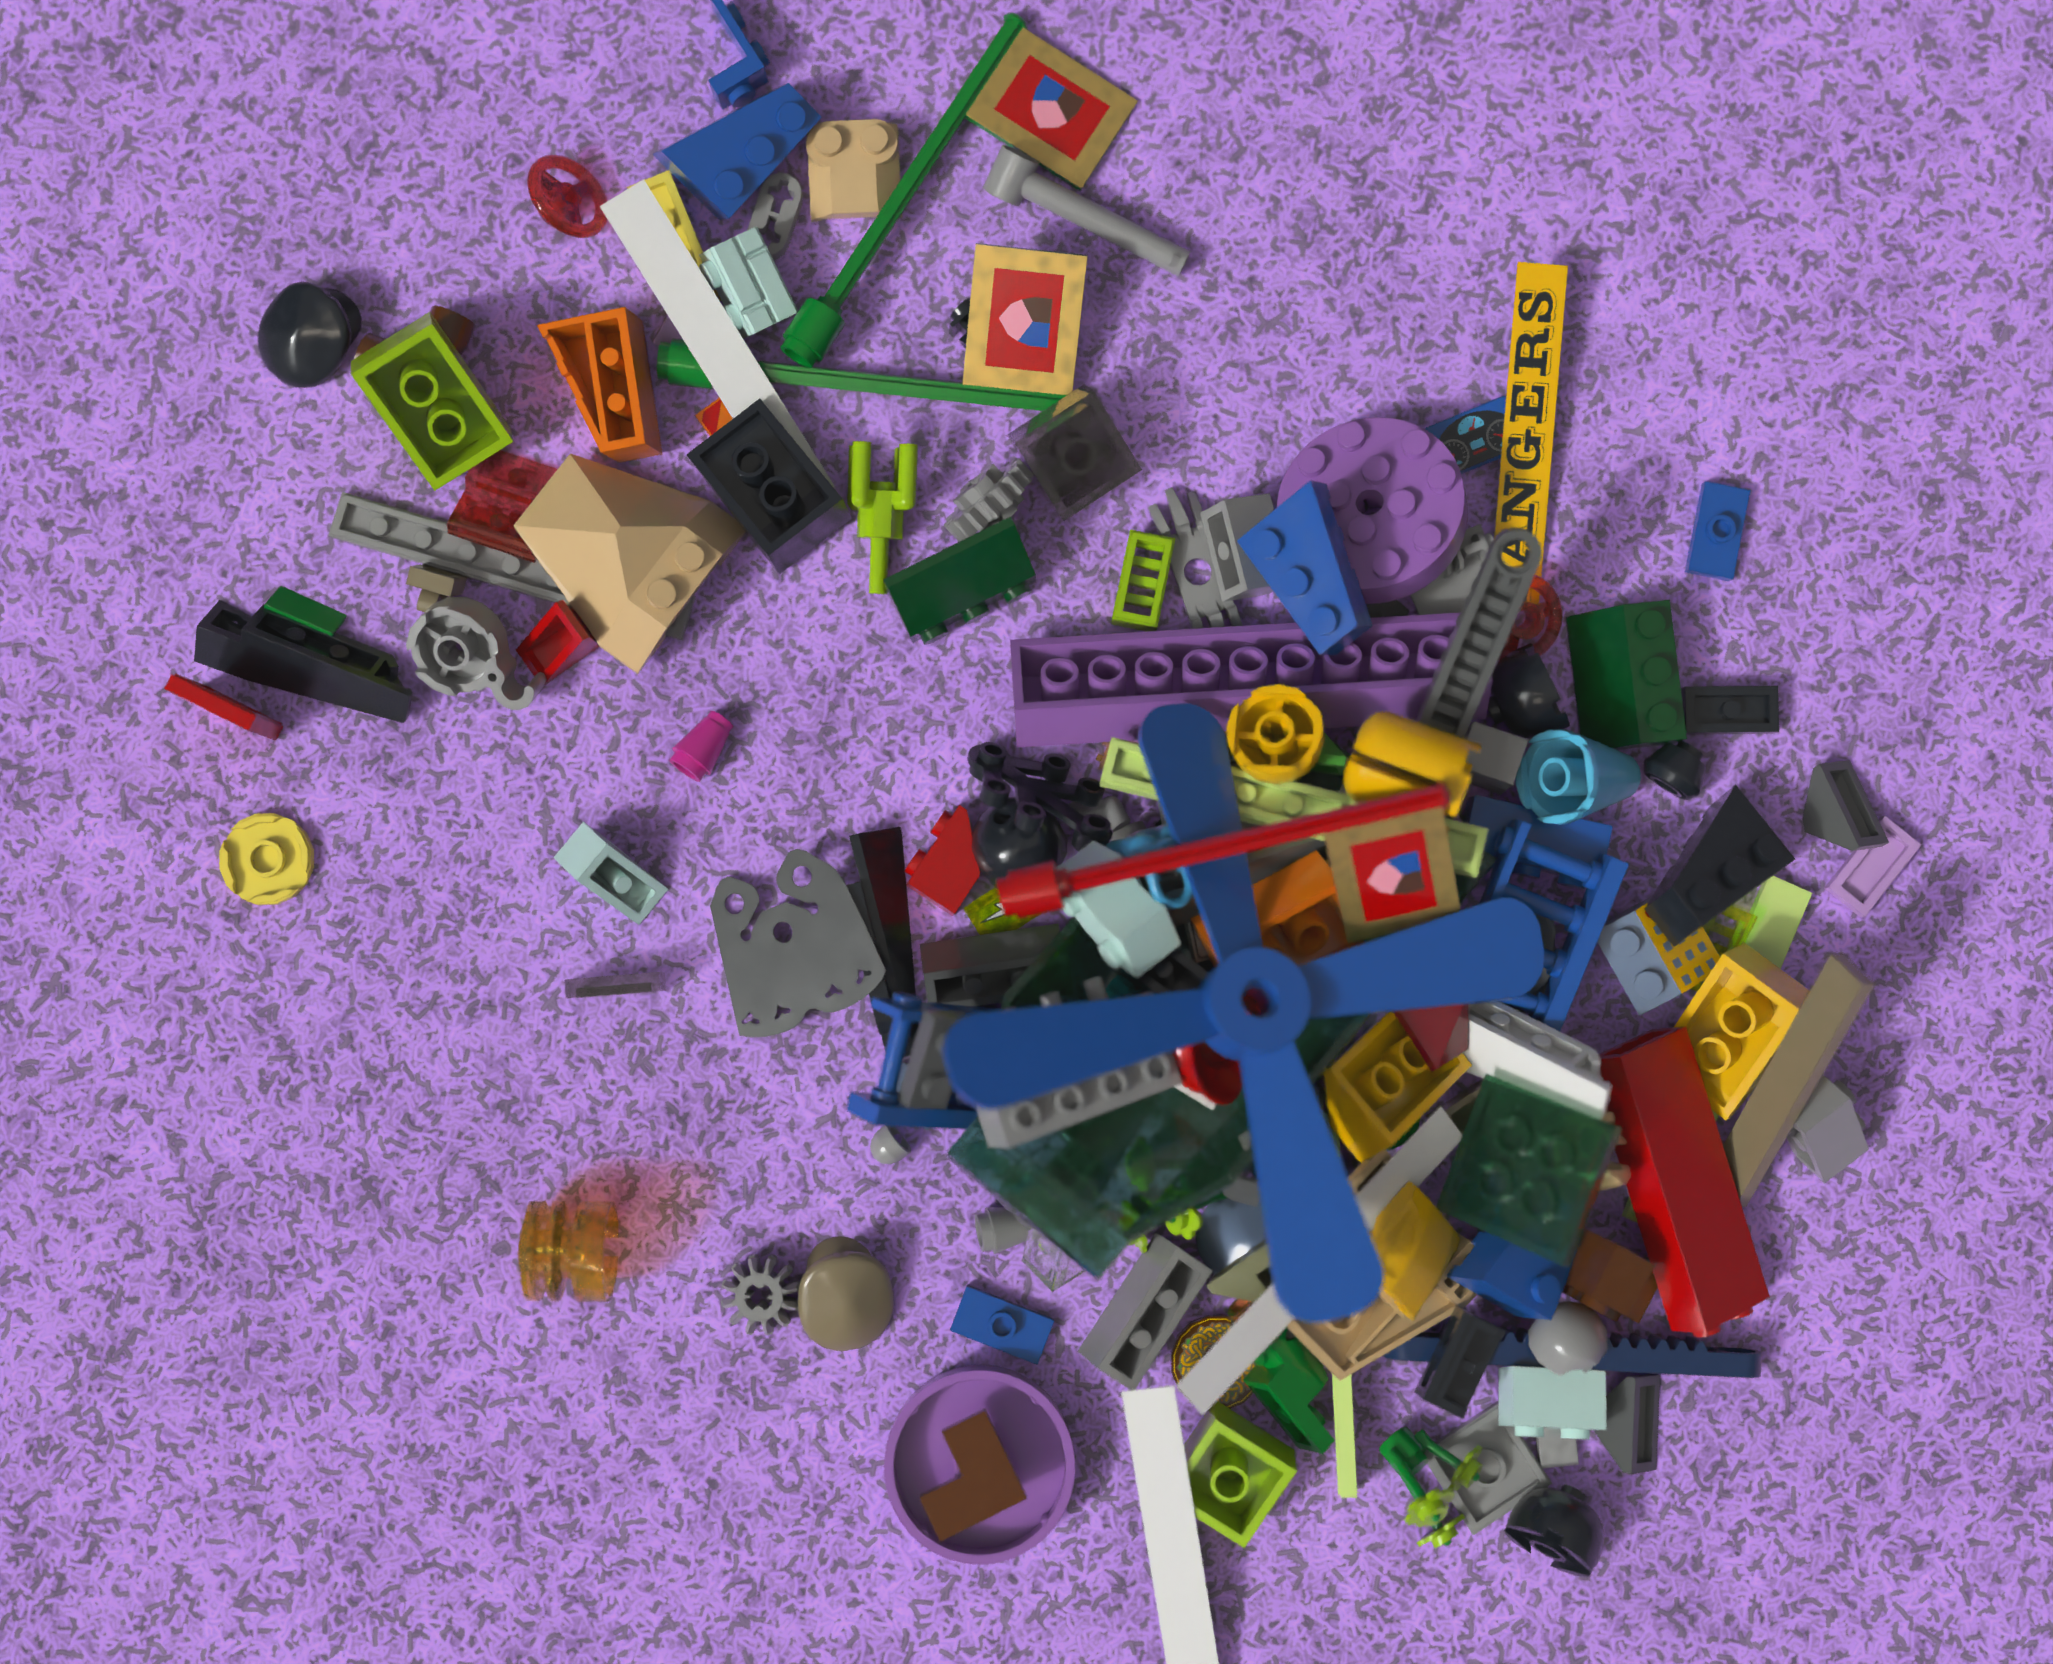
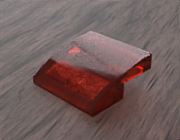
[447,450,557,563]

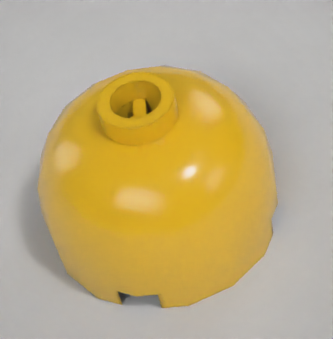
[1226,684,1325,785]

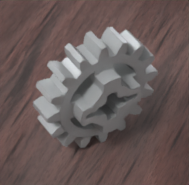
[944,457,1034,542]

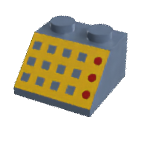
[1597,897,1720,1016]

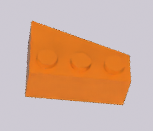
[537,307,663,463]

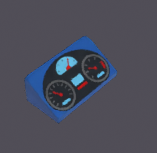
[1425,396,1506,474]

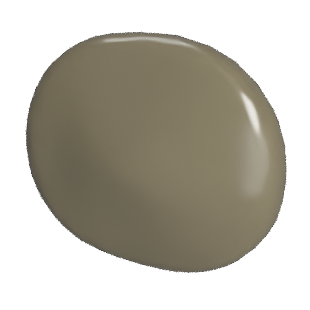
[798,1236,894,1351]

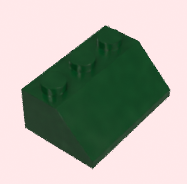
[883,516,1036,645]
[1565,600,1687,750]

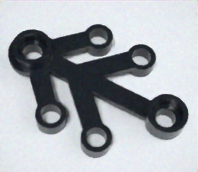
[967,742,1113,851]

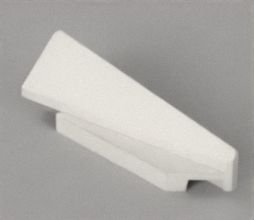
[1463,1001,1611,1120]

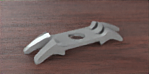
[1148,488,1243,629]

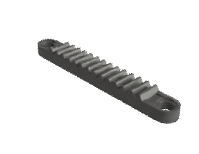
[1399,527,1542,771]

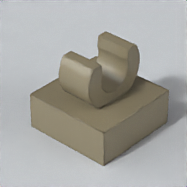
[406,564,467,612]

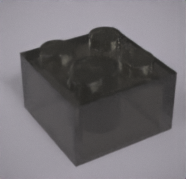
[1007,384,1142,521]

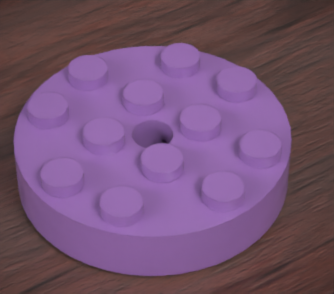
[1277,417,1468,604]
[884,1365,1075,1565]

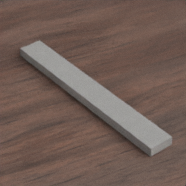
[328,492,696,640]

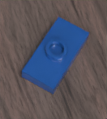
[1685,481,1750,582]
[950,1285,1055,1365]

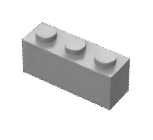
[1078,1232,1213,1390]

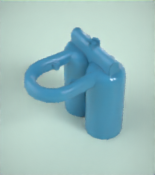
[1106,824,1194,909]

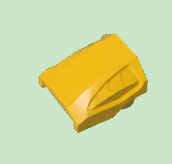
[1370,1181,1460,1321]

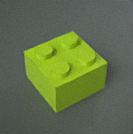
[1184,1401,1297,1548]

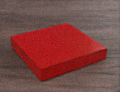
[164,674,284,741]

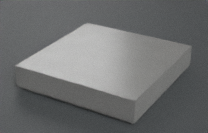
[1424,1401,1552,1535]

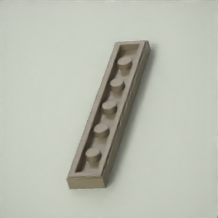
[1723,953,1875,1207]

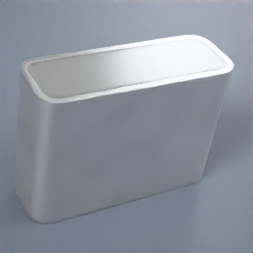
[1535,1428,1579,1468]

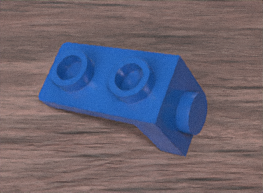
[708,0,770,110]

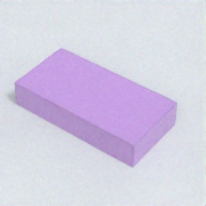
[1824,816,1922,917]

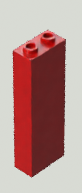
[1598,1026,1770,1338]

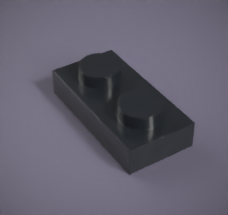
[1681,686,1779,735]

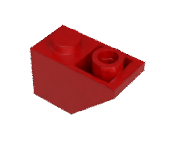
[904,805,980,916]

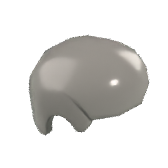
[1528,1301,1608,1375]

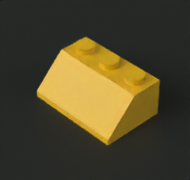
[1324,1012,1472,1163]

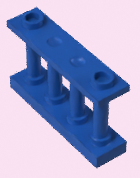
[1479,819,1629,1032]
[846,992,1030,1130]

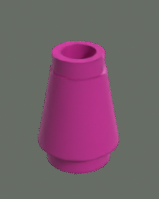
[669,711,734,782]

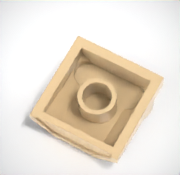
[806,119,902,222]

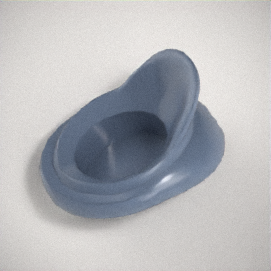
[1196,1198,1272,1274]

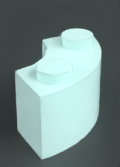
[1057,841,1181,978]

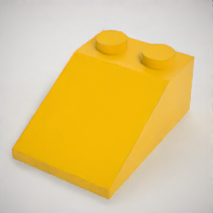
[1674,943,1810,1121]

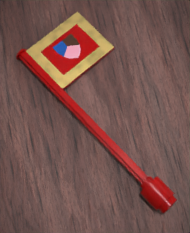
[997,781,1461,943]

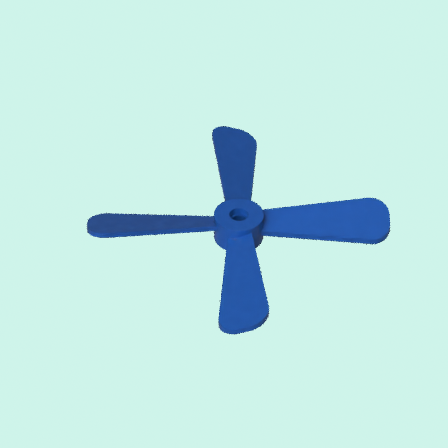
[943,703,1544,1323]

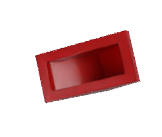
[516,599,599,685]

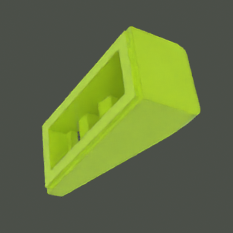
[1111,529,1176,632]

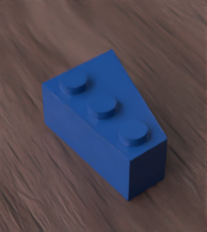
[652,83,822,220]
[1237,480,1373,655]
[1446,1166,1598,1321]

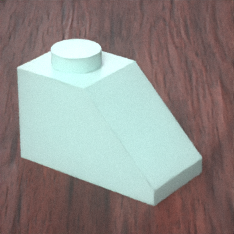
[554,822,668,925]

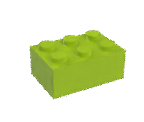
[351,312,514,491]

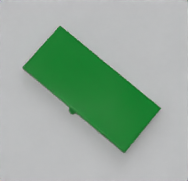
[264,585,347,636]

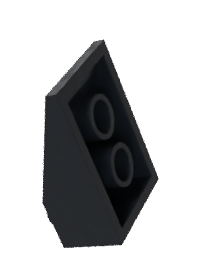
[686,398,852,574]

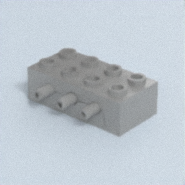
[976,976,1182,1148]

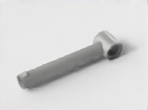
[983,145,1191,276]

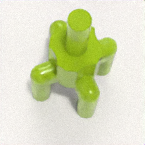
[847,441,918,594]

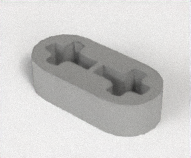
[747,173,803,260]

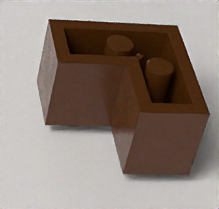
[1562,1229,1658,1324]

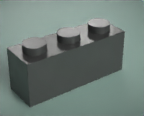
[920,923,1070,1006]

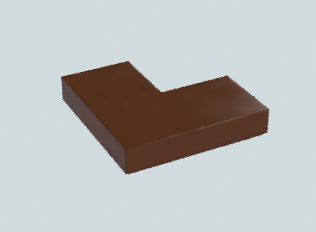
[919,1408,1027,1542]

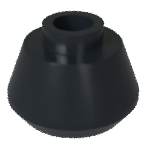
[1643,741,1706,800]

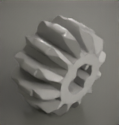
[721,1254,800,1335]

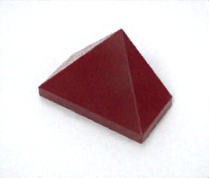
[1393,1004,1469,1072]

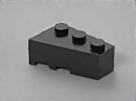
[1644,785,1795,947]

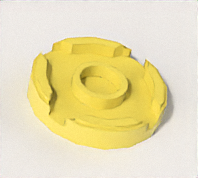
[219,813,314,905]

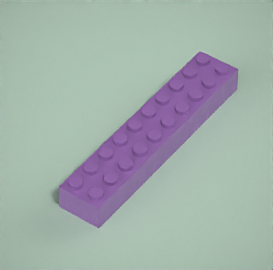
[1010,612,1493,747]

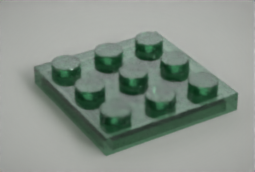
[1436,1074,1622,1267]

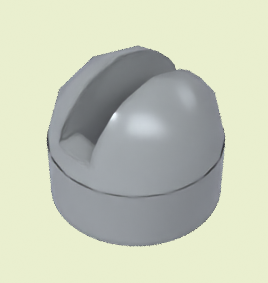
[870,1126,911,1164]

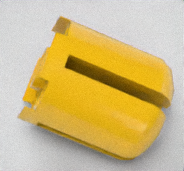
[1344,711,1482,836]

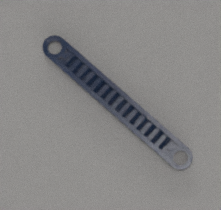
[1383,1324,1761,1378]

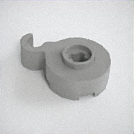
[406,597,546,710]

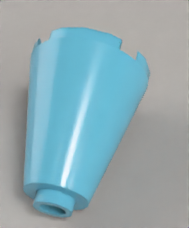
[1515,729,1641,824]

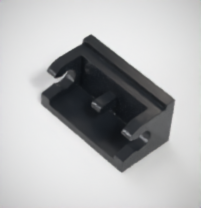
[1414,1306,1506,1419]

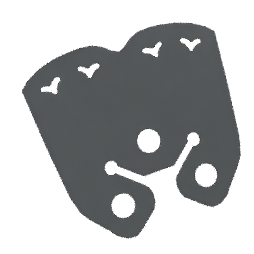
[710,849,886,1037]

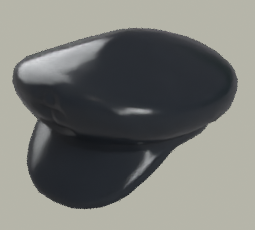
[258,282,362,388]

